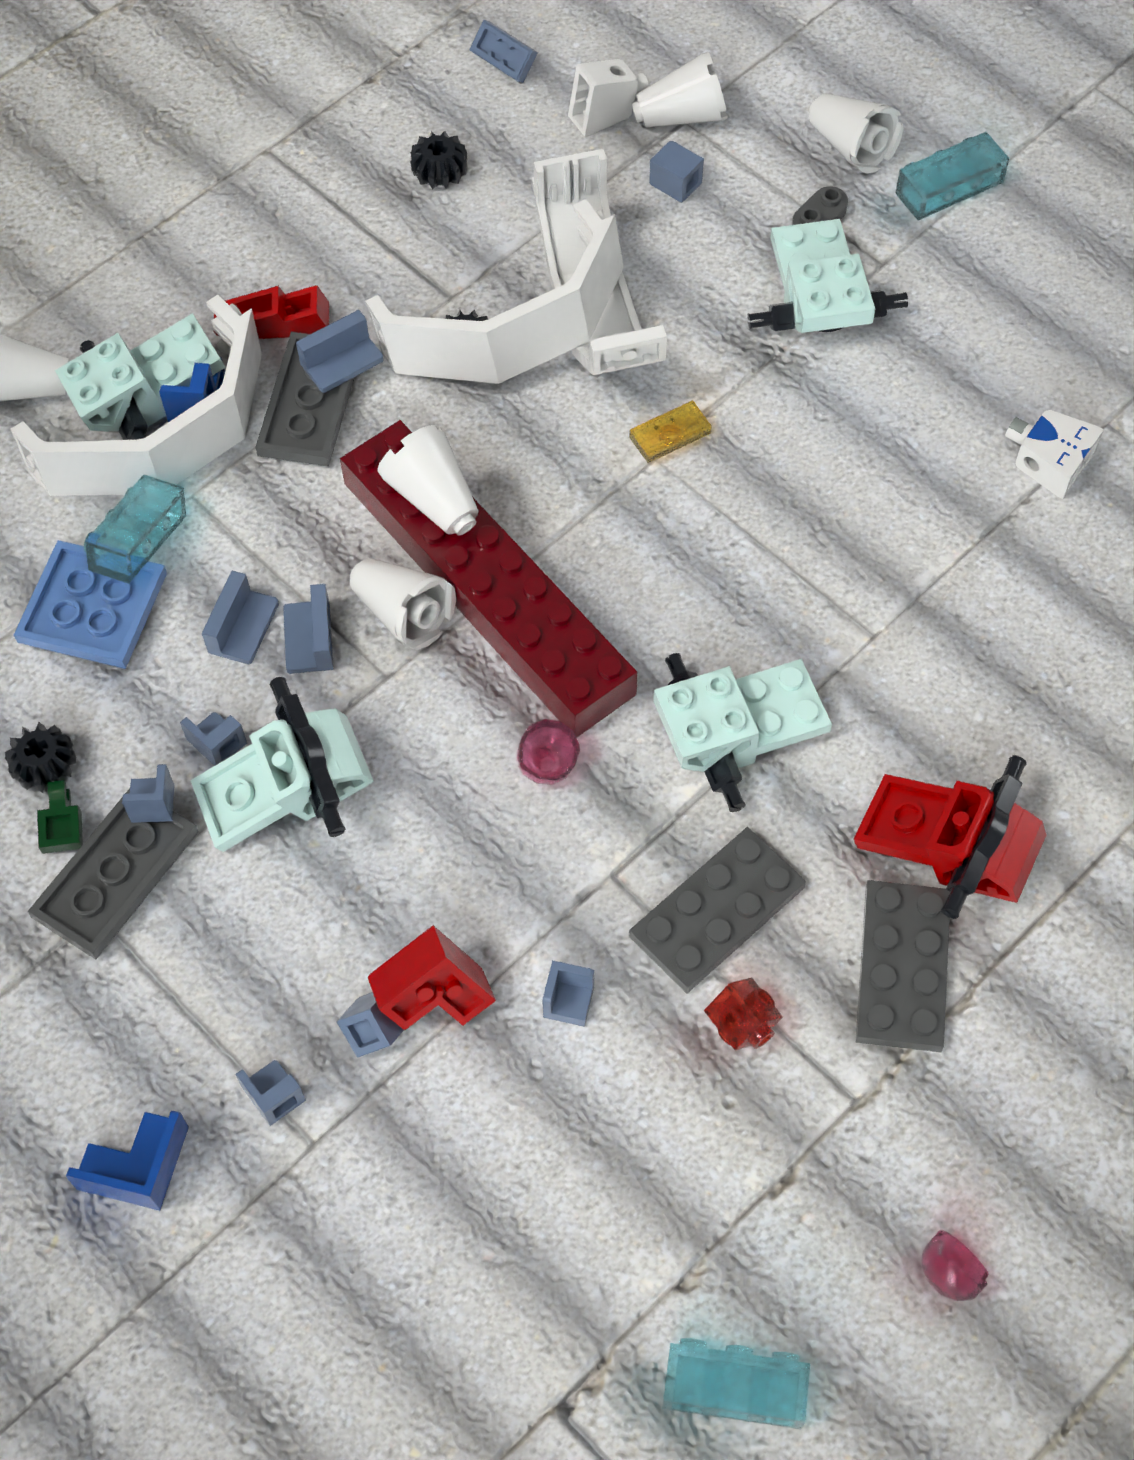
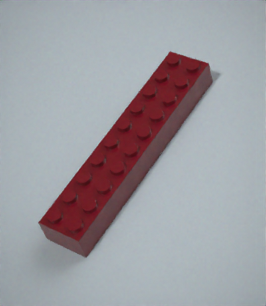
[340,420,638,739]

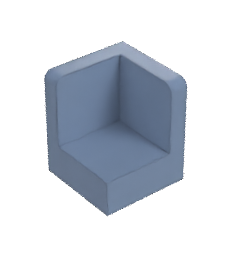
[649,141,704,203]
[180,712,247,766]
[122,764,174,823]
[542,960,594,1027]
[336,992,404,1058]
[235,1060,306,1126]

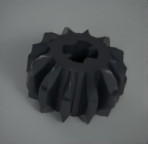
[410,131,467,190]
[5,722,76,793]

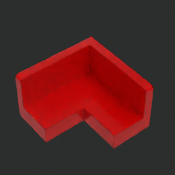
[368,925,496,1030]

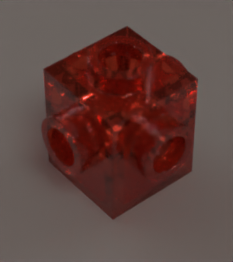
[704,977,783,1051]

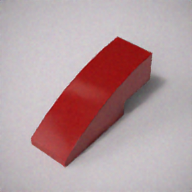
[213,285,329,339]

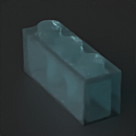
[895,132,1010,221]
[84,475,186,584]
[662,1338,810,1429]

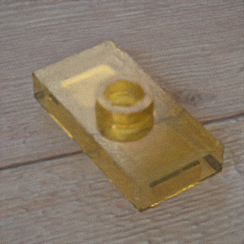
[629,400,712,463]

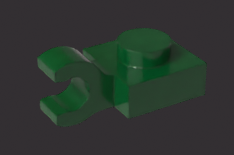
[37,780,83,854]

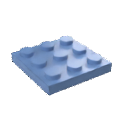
[14,540,167,669]

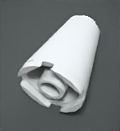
[632,52,728,128]
[809,93,903,174]
[0,334,70,401]
[378,425,479,535]
[350,558,456,650]

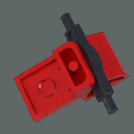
[853,755,1046,919]

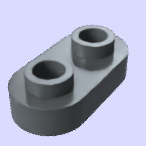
[792,186,848,225]

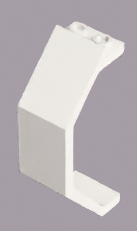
[531,149,667,375]
[365,199,624,384]
[11,295,262,496]

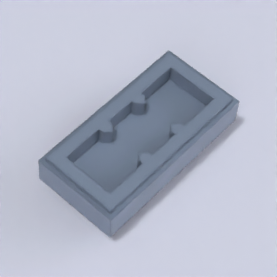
[469,20,538,83]

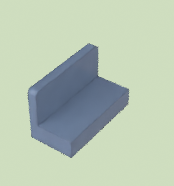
[296,309,384,393]
[202,570,279,665]
[283,584,334,674]

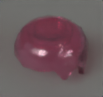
[516,719,580,785]
[921,1230,988,1301]

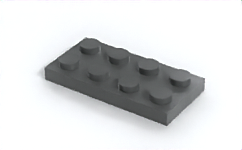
[255,332,355,467]
[27,788,199,960]
[629,827,806,994]
[855,880,950,1053]

